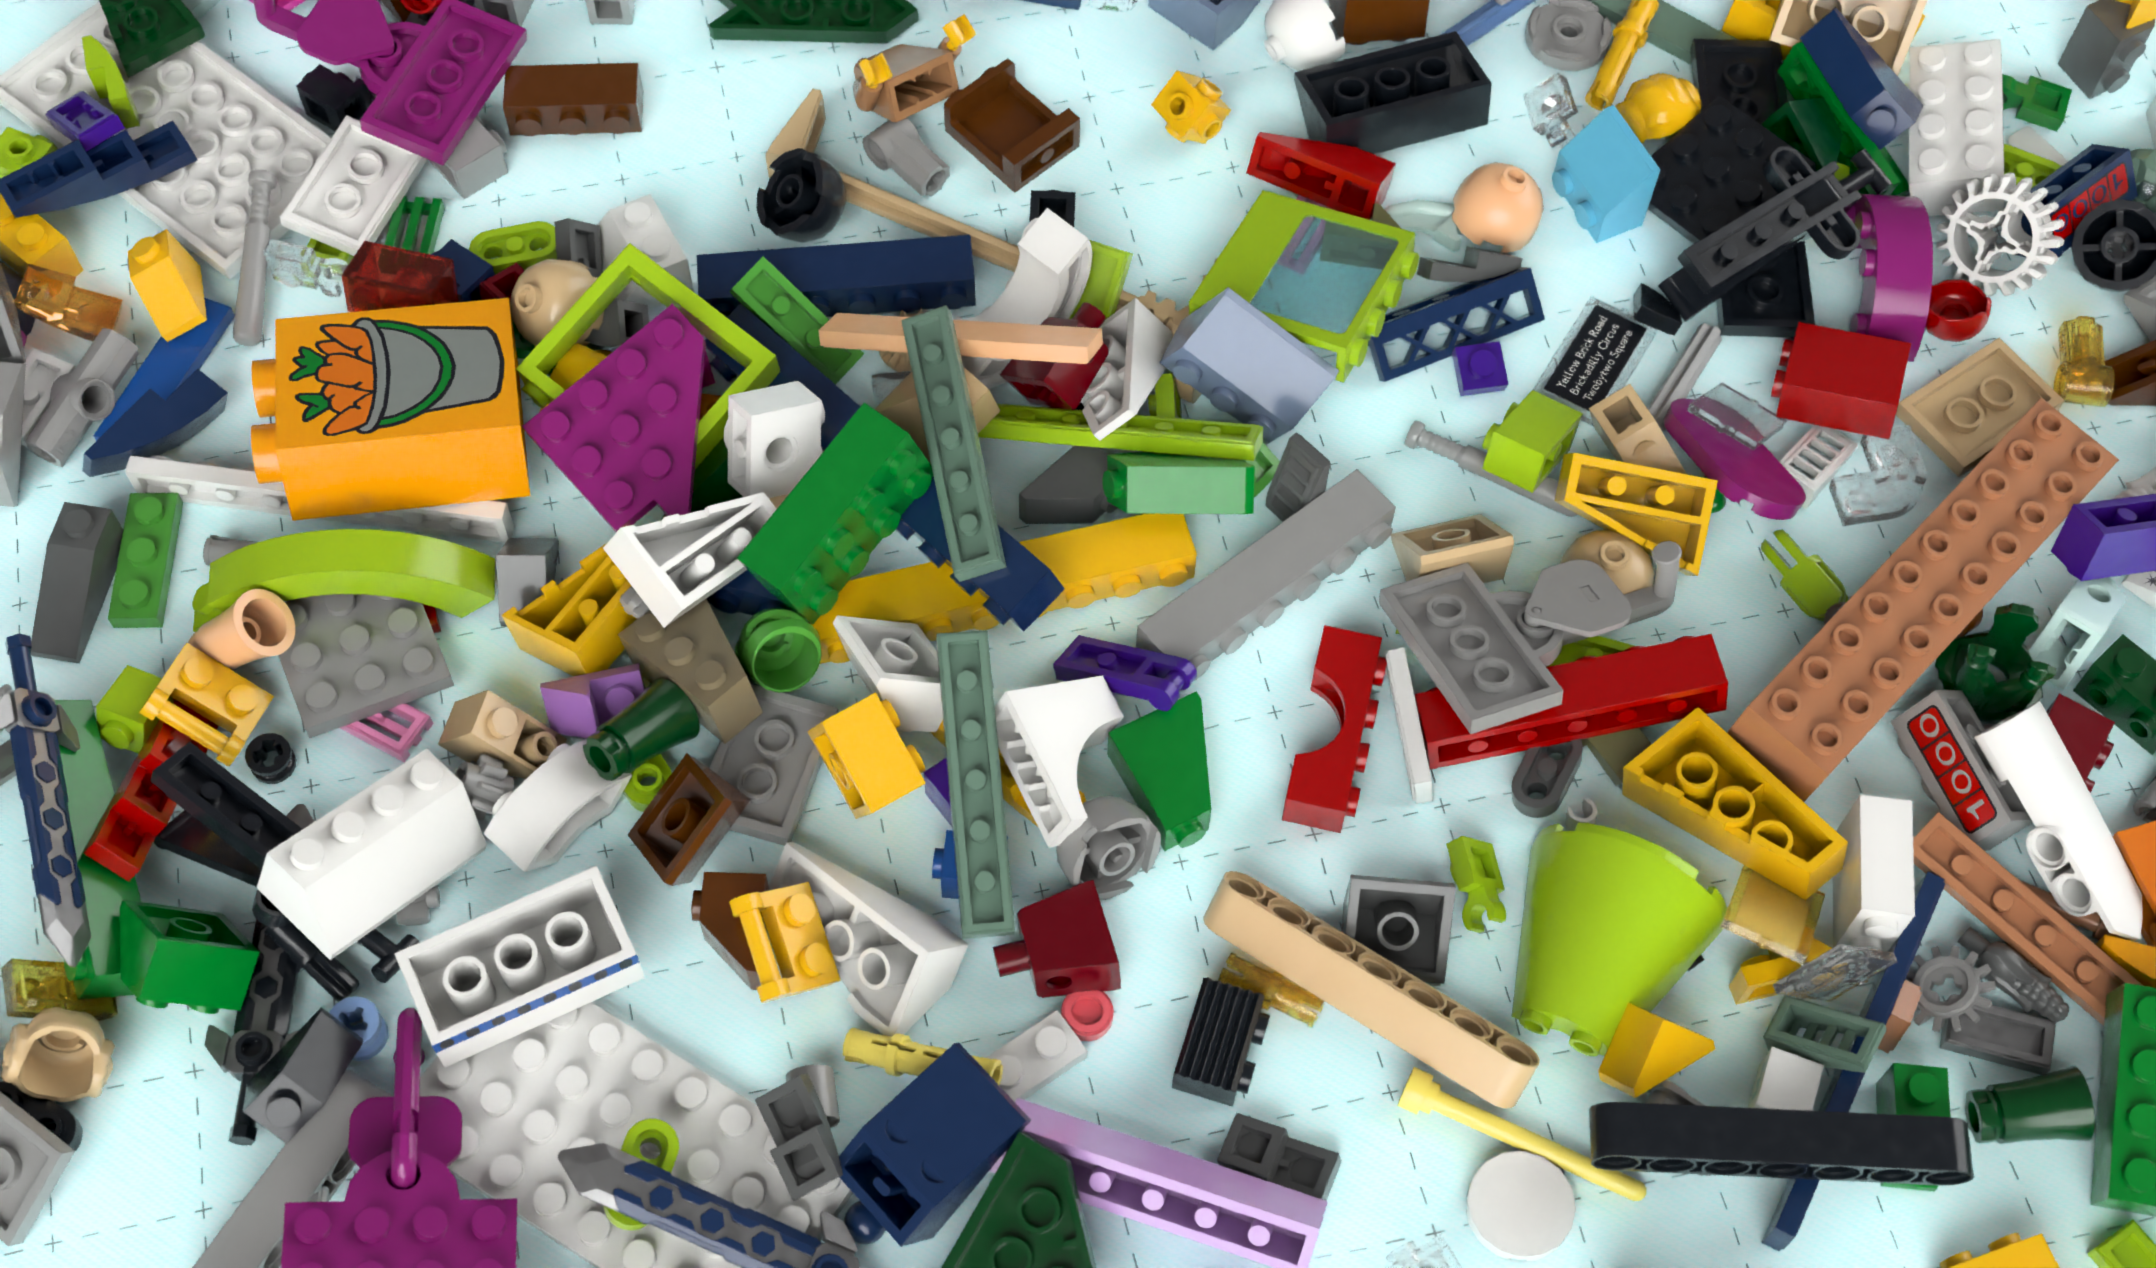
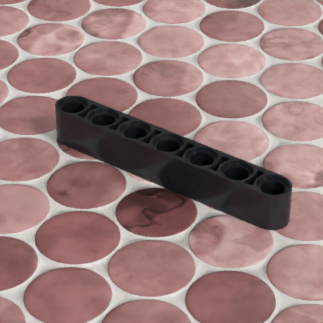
[1589,1102,1974,1186]

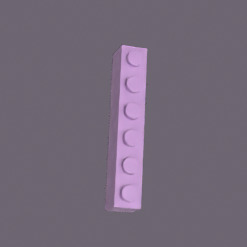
[990,1098,1328,1268]

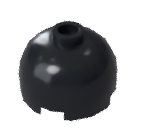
[756,148,846,243]
[2071,199,2156,292]

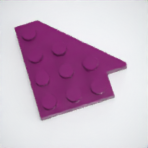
[522,304,706,532]

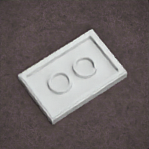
[279,115,428,260]

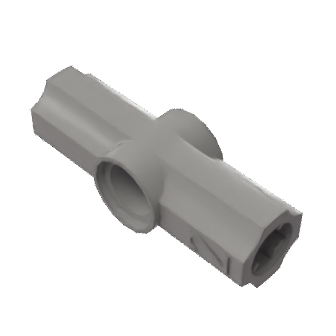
[25,328,139,467]

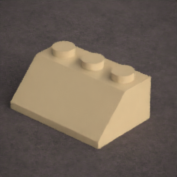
[1769,0,1928,76]

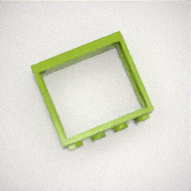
[516,243,780,469]

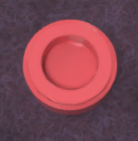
[1061,990,1114,1041]

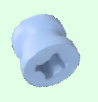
[329,996,389,1061]

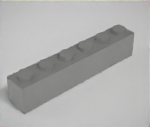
[1136,469,1396,680]

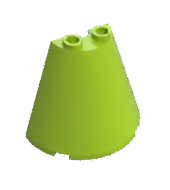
[1511,822,1728,1057]

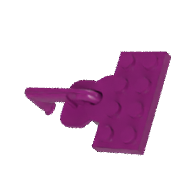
[253,0,527,166]
[281,1007,517,1268]

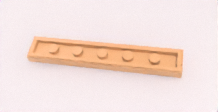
[818,313,1103,364]

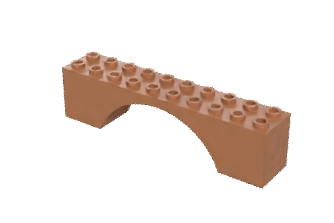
[1727,398,2119,802]

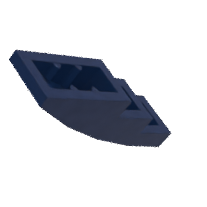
[0,120,197,218]

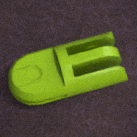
[1761,529,1849,622]

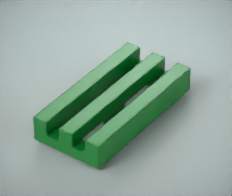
[378,196,445,281]

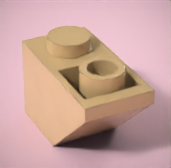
[438,690,567,779]

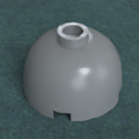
[1056,796,1161,900]

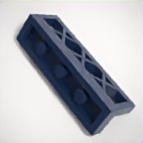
[1368,267,1545,382]

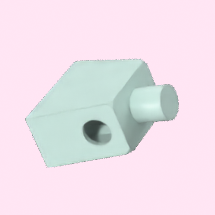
[2029,577,2127,690]

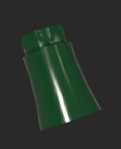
[583,678,700,781]
[1965,1066,2095,1144]

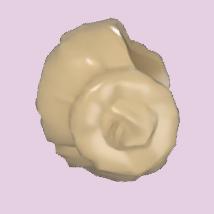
[0,1007,115,1102]

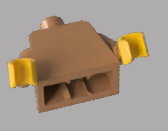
[852,14,976,122]

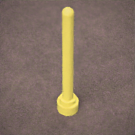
[1397,1067,1647,1201]

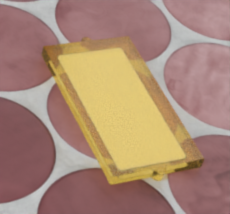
[1720,865,1826,965]

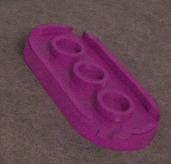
[1664,398,1806,520]

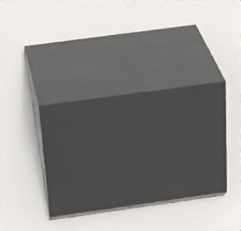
[1342,875,1456,984]

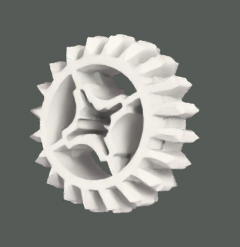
[1936,172,2065,296]

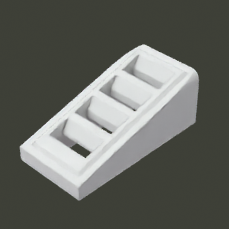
[1779,425,1859,510]

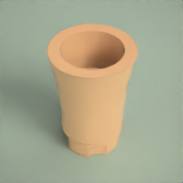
[188,589,295,670]

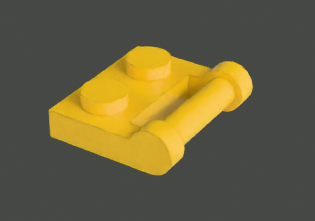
[139,642,274,767]
[729,882,841,1003]

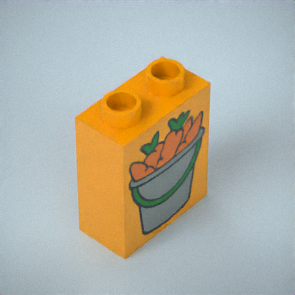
[251,298,531,521]

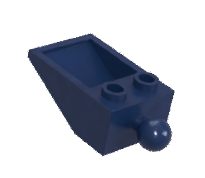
[838,1043,1031,1247]

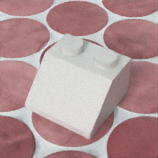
[597,194,694,310]
[833,615,943,732]

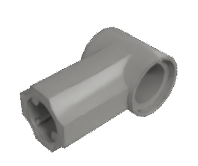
[862,118,950,197]

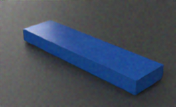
[93,298,234,441]

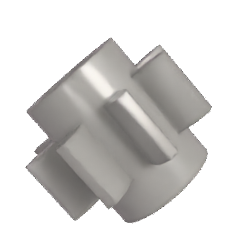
[454,754,514,821]

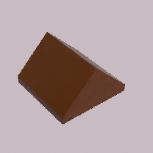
[627,753,750,886]

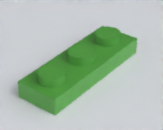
[729,256,864,385]
[108,493,183,628]

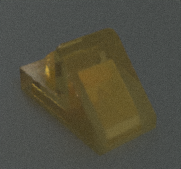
[1,958,118,1022]

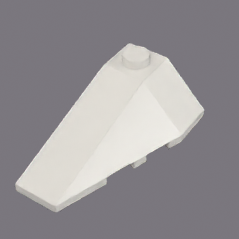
[1080,298,1173,441]

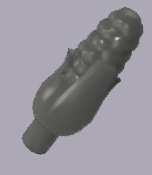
[1957,927,2069,1022]

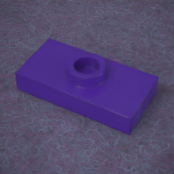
[45,91,125,152]

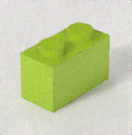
[1482,390,1583,493]

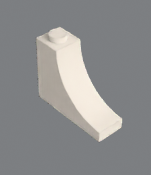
[995,675,1124,848]

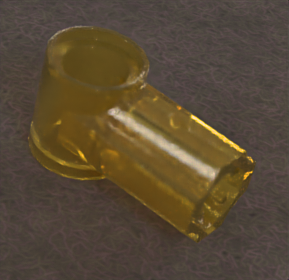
[2053,316,2114,407]

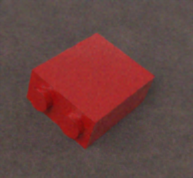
[1771,322,1911,439]

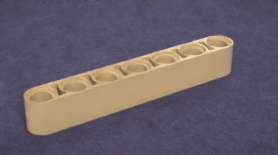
[1203,871,1540,1109]

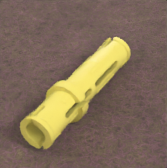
[842,1027,1003,1085]

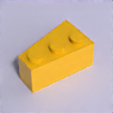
[1554,452,1718,576]
[501,542,638,677]

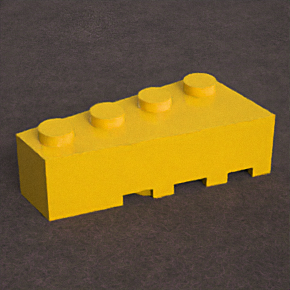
[1622,707,1848,900]

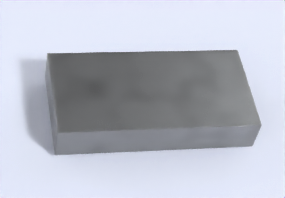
[1940,996,2056,1075]

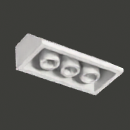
[257,748,487,960]

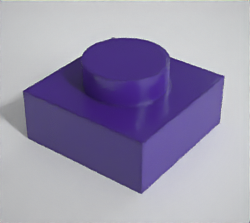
[1452,341,1509,396]

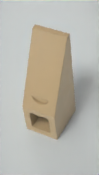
[1589,384,1688,475]

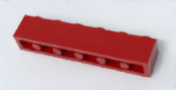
[1415,633,1728,770]

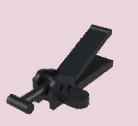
[1658,146,1893,322]
[150,742,420,983]

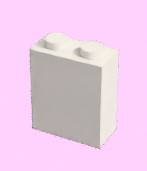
[1833,794,1915,958]

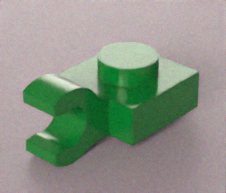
[2003,74,2072,132]

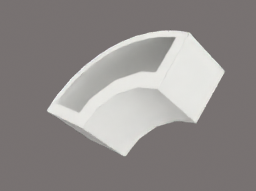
[484,739,632,872]

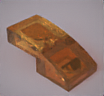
[14,264,123,342]

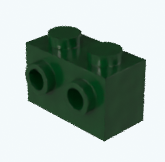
[2072,634,2156,755]

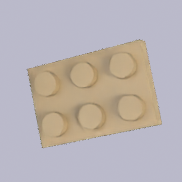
[1896,338,2065,477]

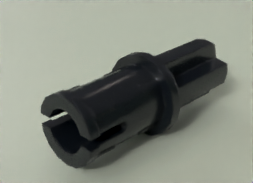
[264,922,360,1001]

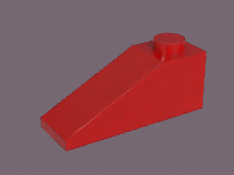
[1246,132,1397,220]

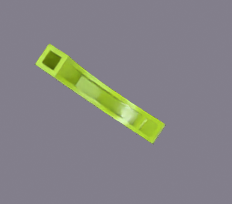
[192,529,495,632]

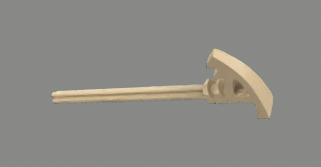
[839,171,1217,404]

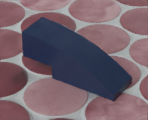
[82,369,228,477]

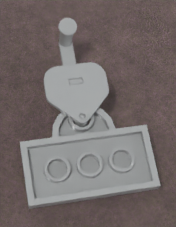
[1379,541,1682,734]

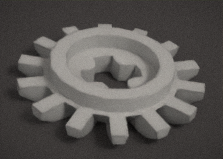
[1906,945,1996,1033]

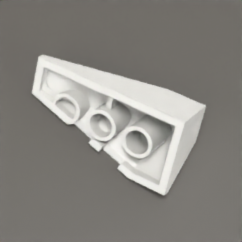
[769,841,969,1037]

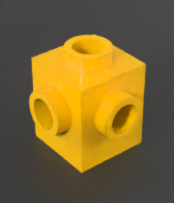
[1151,70,1231,144]

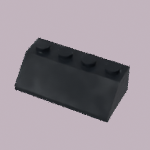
[1294,31,1492,154]

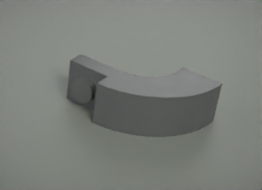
[554,218,649,349]

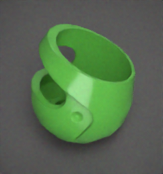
[735,607,821,693]

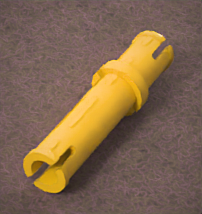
[1585,0,1659,111]

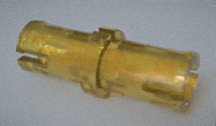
[1218,952,1325,1028]

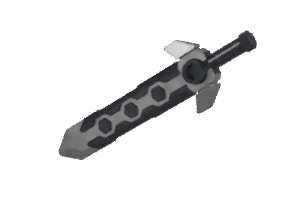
[204,804,315,1145]

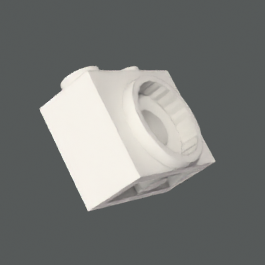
[724,381,825,498]

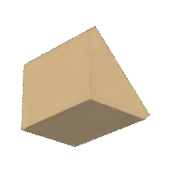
[1391,514,1514,584]

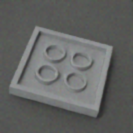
[278,594,454,739]

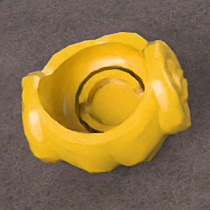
[1615,73,1702,144]

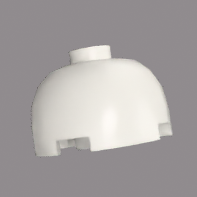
[1263,0,1346,71]

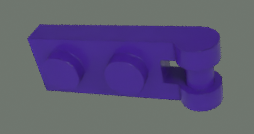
[1053,635,1197,711]

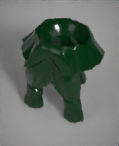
[1935,603,2057,724]

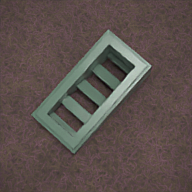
[1763,995,1887,1073]

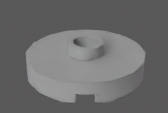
[1525,0,1612,71]

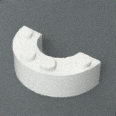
[954,208,1092,389]

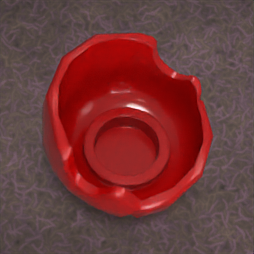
[1925,279,1992,343]

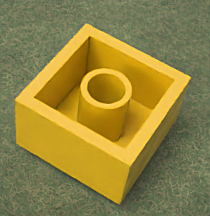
[807,692,926,819]

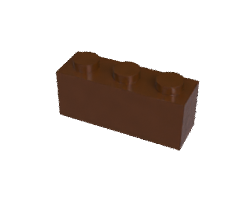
[503,63,644,136]

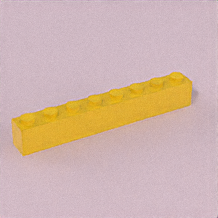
[809,514,1197,664]

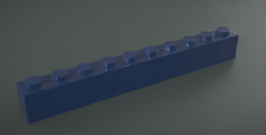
[705,303,1065,632]

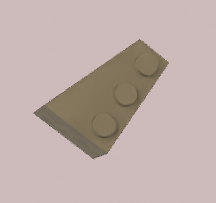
[618,599,763,744]

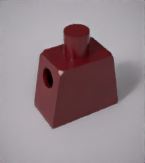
[999,302,1109,410]
[992,880,1121,998]

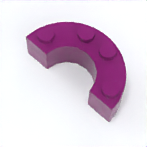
[1846,194,1933,362]

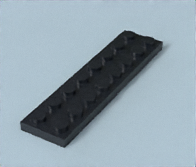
[1690,39,1815,338]

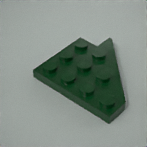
[708,0,919,44]
[941,1132,1097,1268]

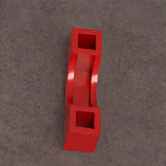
[1281,625,1387,834]

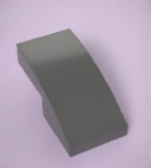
[1417,246,1523,282]
[755,1073,843,1201]
[1217,1113,1342,1201]

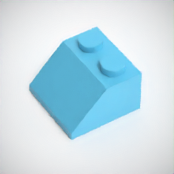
[1552,105,1661,243]

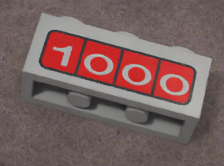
[1890,690,2033,851]

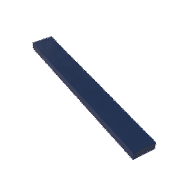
[1761,872,1945,1251]

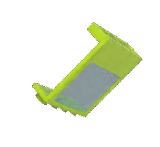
[1189,190,1419,383]

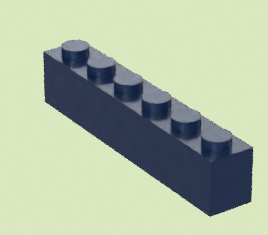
[696,235,976,317]

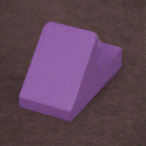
[540,663,645,739]

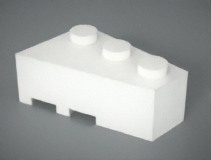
[603,492,776,628]

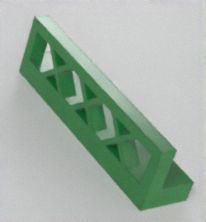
[1777,41,1909,196]

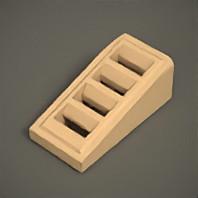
[765,89,826,179]

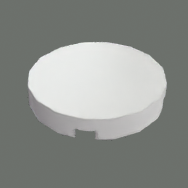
[1466,1151,1576,1262]

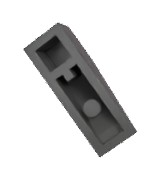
[31,502,123,664]

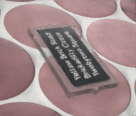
[1532,296,1658,426]

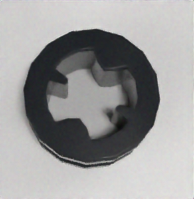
[245,733,297,784]

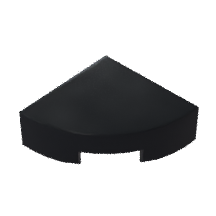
[1633,283,1682,336]

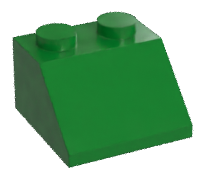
[119,900,260,1014]

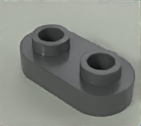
[1511,739,1583,818]

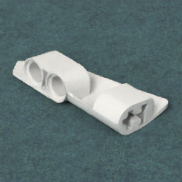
[1974,701,2143,941]

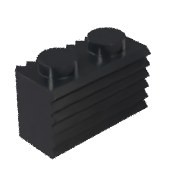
[1172,977,1270,1107]

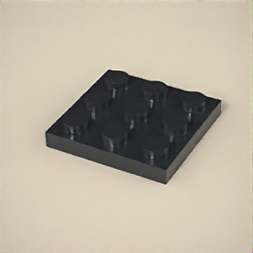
[1648,96,1816,244]

